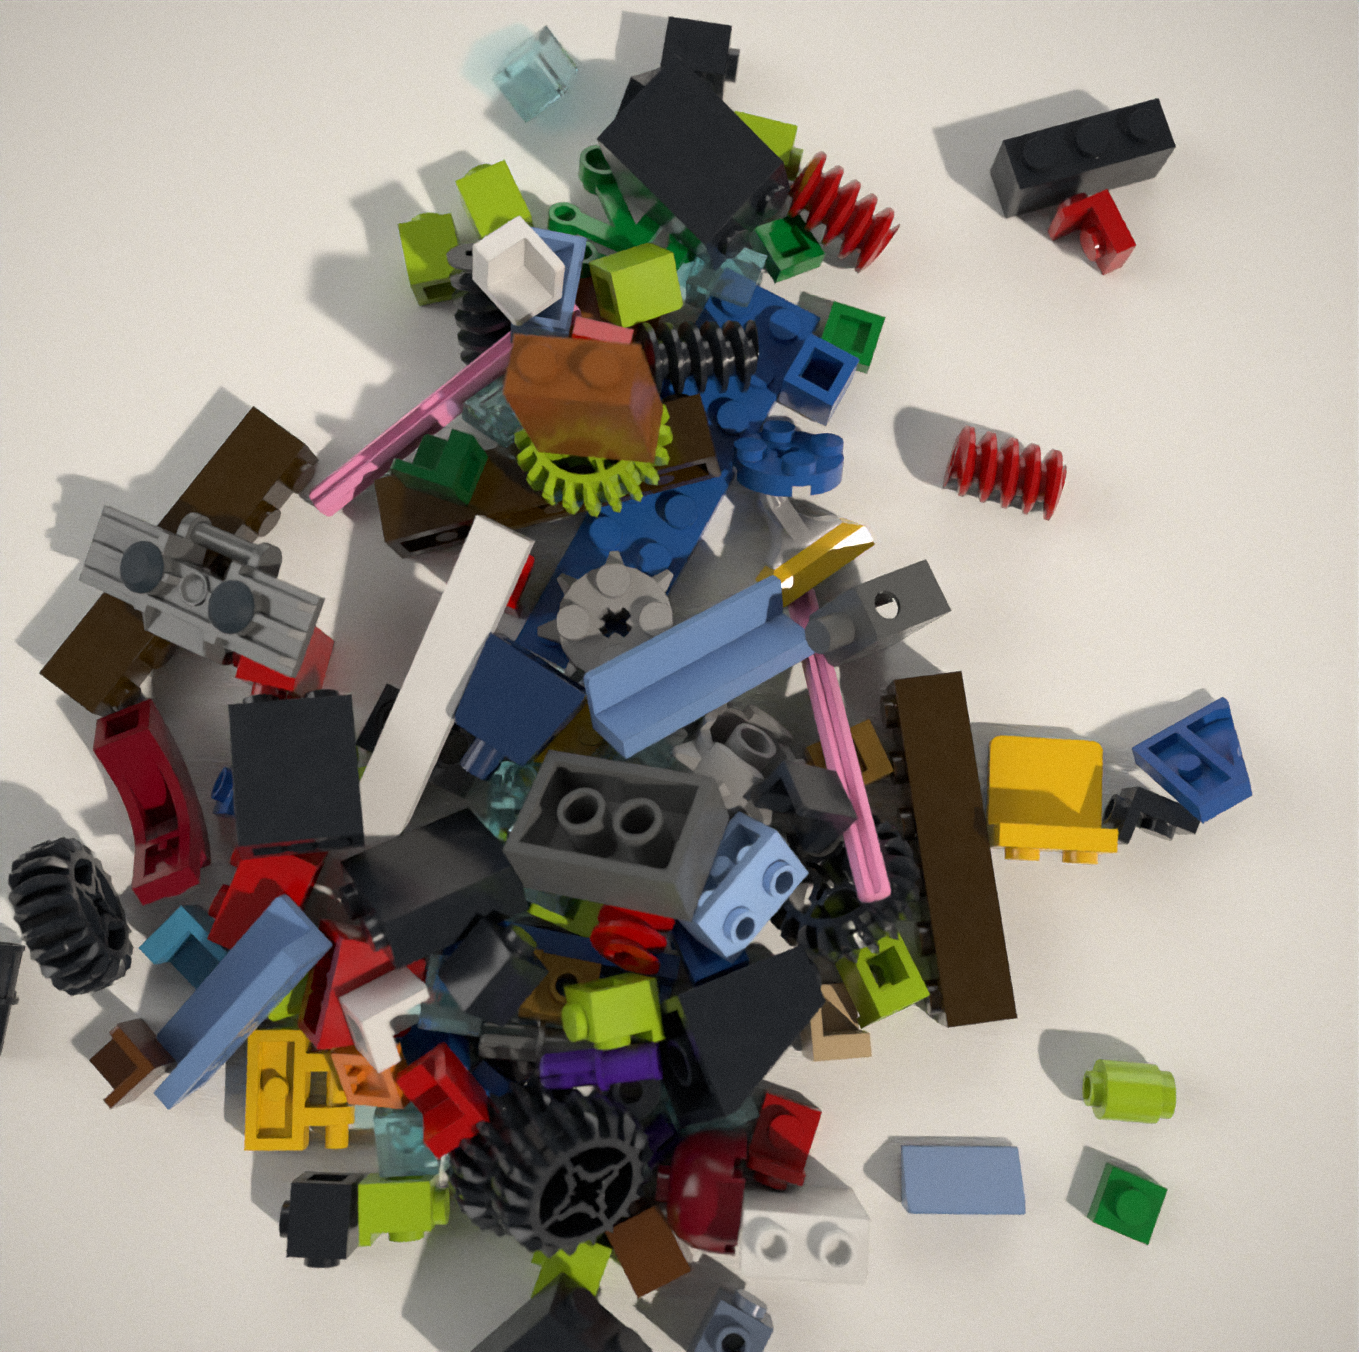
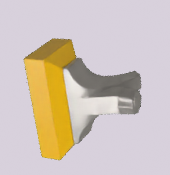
[755,493,875,608]

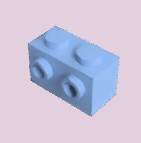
[678,811,808,964]

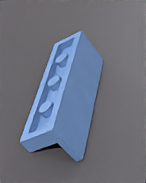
[584,575,815,759]
[153,894,333,1110]

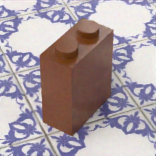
[503,334,663,463]

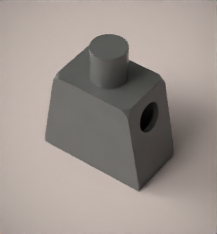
[805,559,952,667]

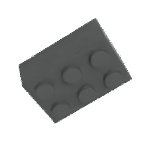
[503,750,729,922]

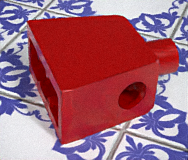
[297,919,445,1049]

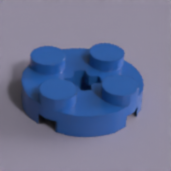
[732,420,844,497]

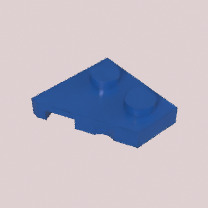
[1131,697,1253,824]

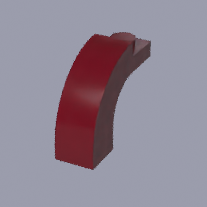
[93,698,211,906]

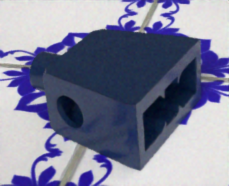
[454,633,588,782]

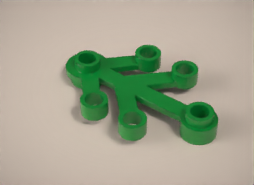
[547,145,698,286]

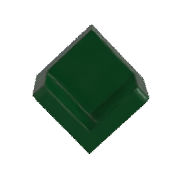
[390,429,489,507]

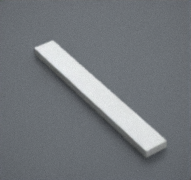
[303,515,535,928]

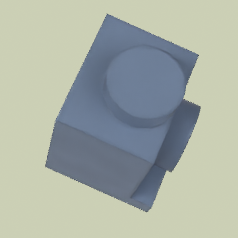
[686,1287,774,1352]

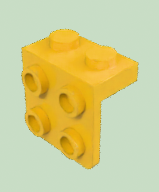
[986,735,1118,865]

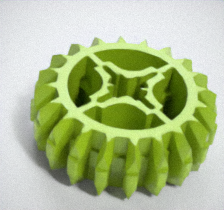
[514,404,673,518]

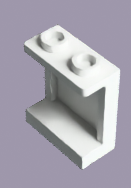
[738,1181,871,1285]

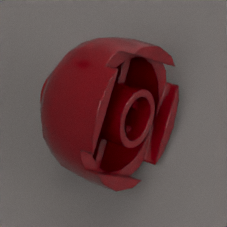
[655,1127,747,1256]

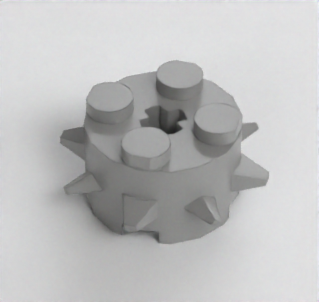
[538,551,688,683]
[670,703,805,825]

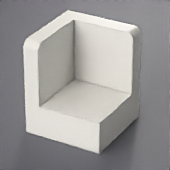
[473,215,565,326]
[339,966,430,1073]

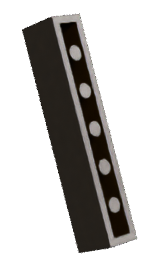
[374,393,722,559]
[39,406,319,717]
[880,671,1018,1028]

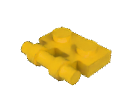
[244,1028,355,1151]

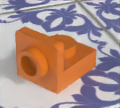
[330,1043,411,1109]

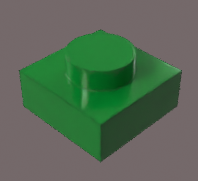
[748,214,825,283]
[821,301,886,374]
[1087,1162,1168,1245]

